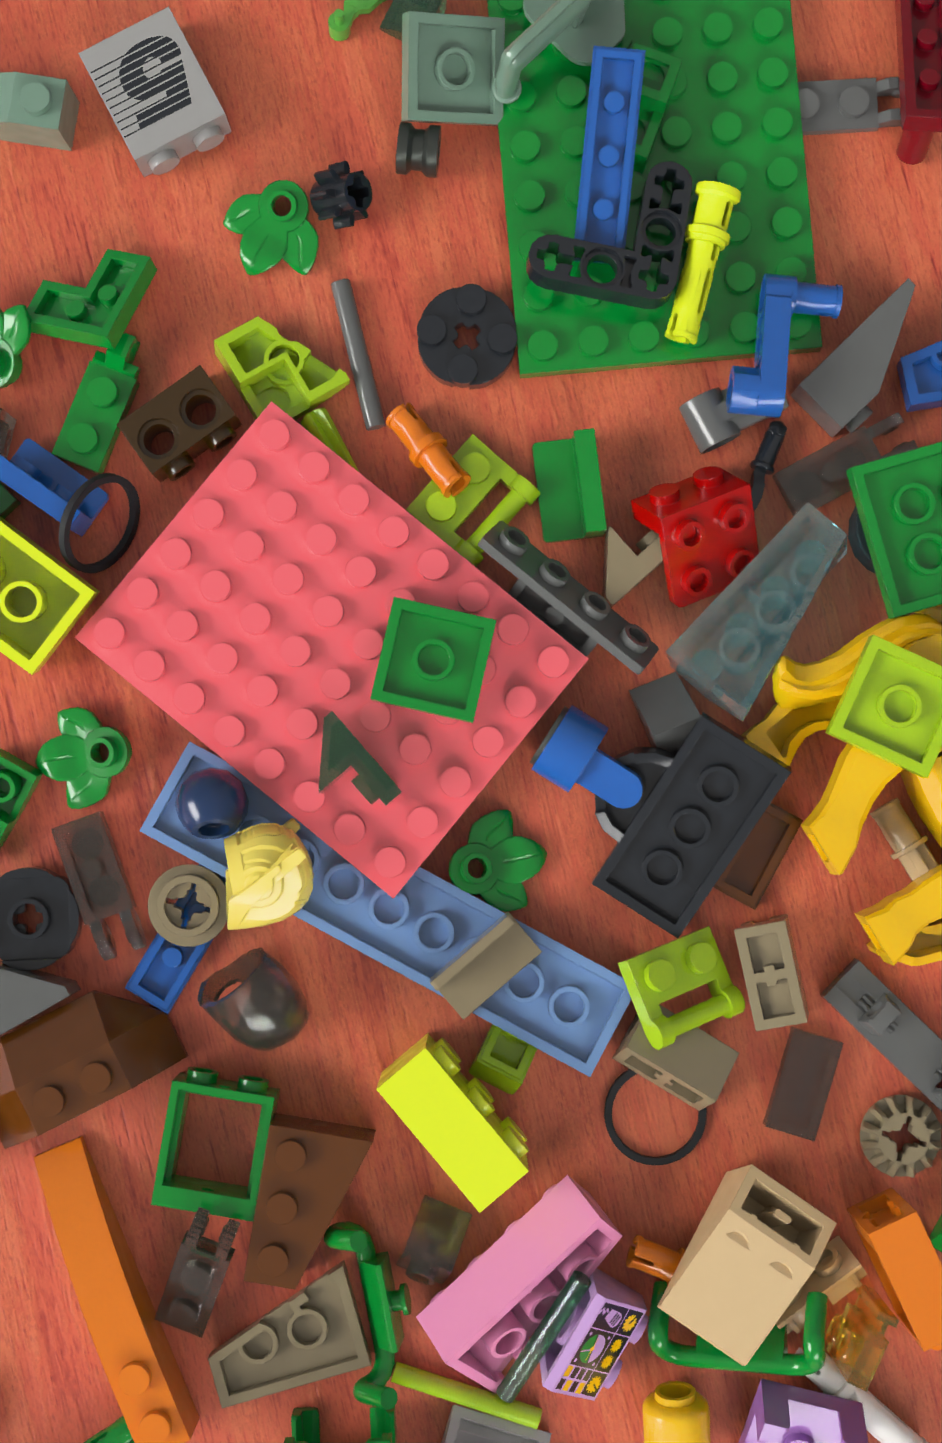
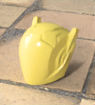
[224,818,314,930]

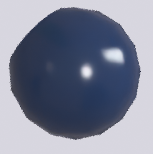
[175,767,249,839]

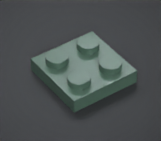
[401,11,505,126]

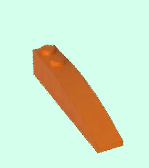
[33,1135,200,1443]

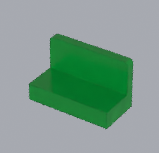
[532,428,607,543]

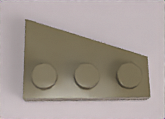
[208,1260,372,1408]

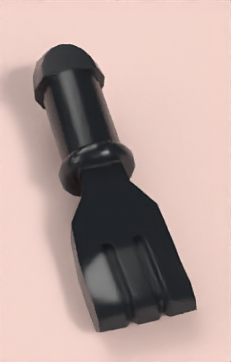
[750,420,787,511]

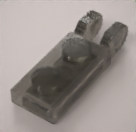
[772,412,918,520]
[51,811,147,961]
[154,1207,241,1338]

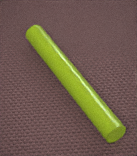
[390,1361,542,1429]

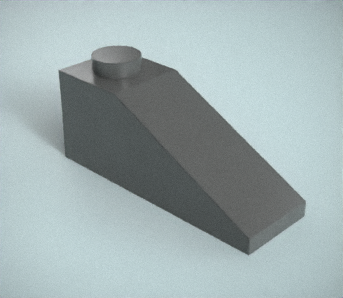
[790,278,916,438]

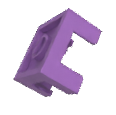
[738,1378,868,1443]

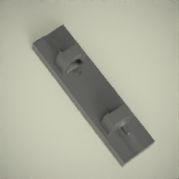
[820,958,942,1112]

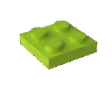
[825,635,942,778]

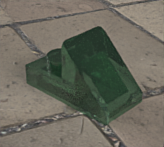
[319,711,403,806]

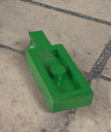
[51,332,141,474]

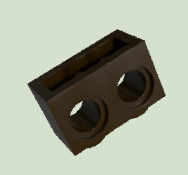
[117,365,242,482]

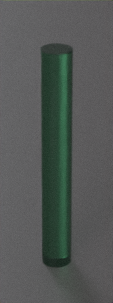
[496,1271,591,1403]

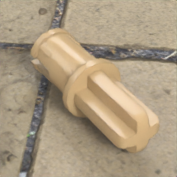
[870,798,939,881]

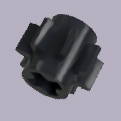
[310,161,372,229]

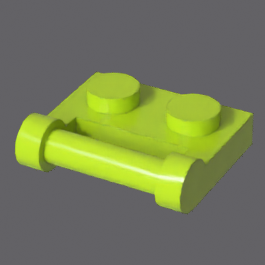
[406,434,541,567]
[617,926,745,1050]

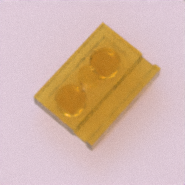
[825,1285,899,1392]

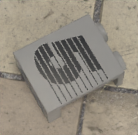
[78,7,232,177]

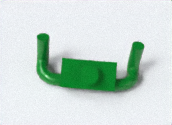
[324,1221,411,1410]
[648,1281,828,1376]

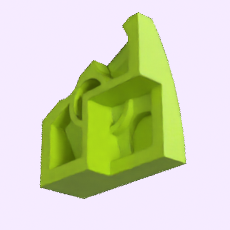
[214,316,350,420]

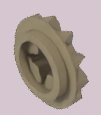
[148,864,227,947]
[860,1095,942,1178]

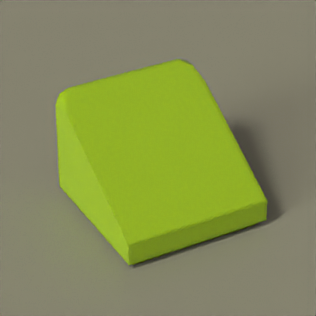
[469,1024,537,1095]

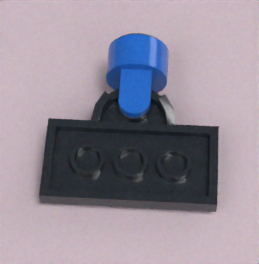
[530,705,791,938]

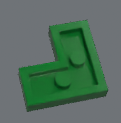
[27,249,157,349]

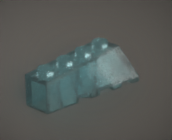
[665,502,847,722]

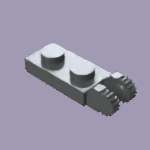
[798,77,901,136]

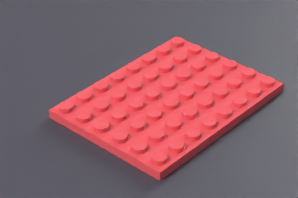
[74,401,588,899]

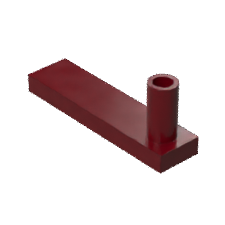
[895,0,942,165]

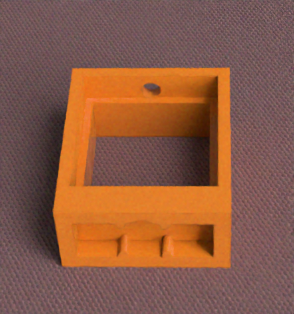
[846,1187,942,1352]

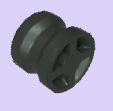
[396,122,441,178]

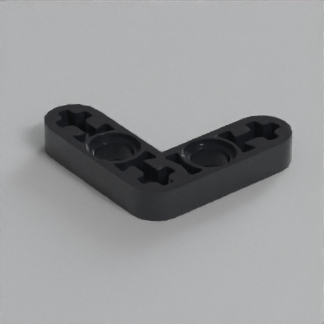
[526,161,692,309]

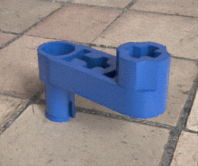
[726,273,843,418]

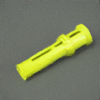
[665,181,741,344]

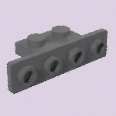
[478,521,659,675]

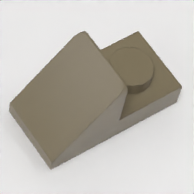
[602,526,663,608]

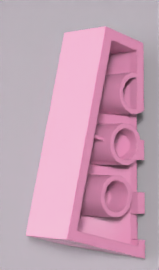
[416,1175,622,1393]

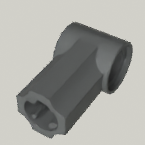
[679,387,789,454]

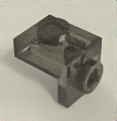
[396,1195,472,1285]

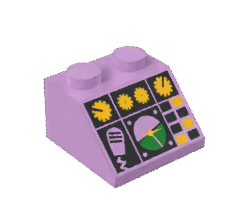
[538,1268,649,1401]

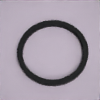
[59,473,140,574]
[604,1069,707,1165]

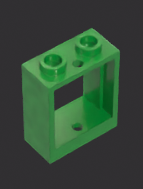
[151,1067,280,1222]

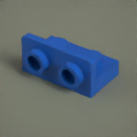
[0,438,109,537]

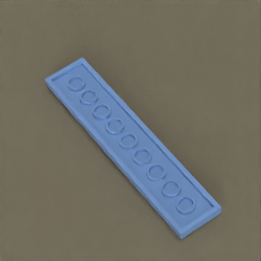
[139,741,631,1077]

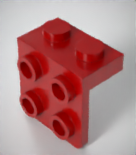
[631,466,761,607]

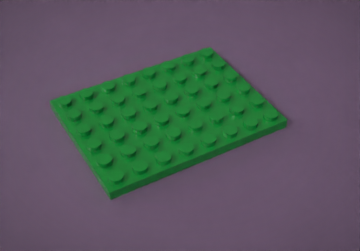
[487,0,822,379]

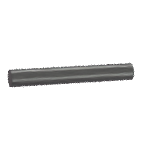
[331,279,386,431]

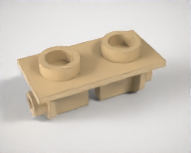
[776,1235,867,1335]

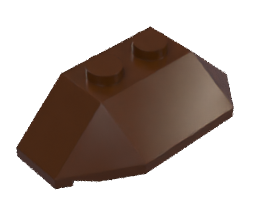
[0,990,188,1149]

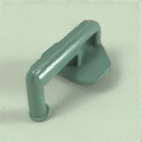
[492,0,625,104]

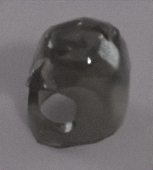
[197,948,310,1051]

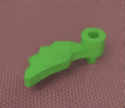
[328,0,386,41]

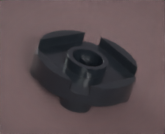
[417,284,517,389]
[0,867,83,971]

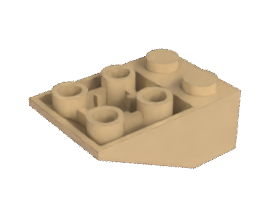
[657,1164,837,1366]

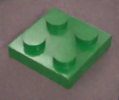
[370,597,496,723]

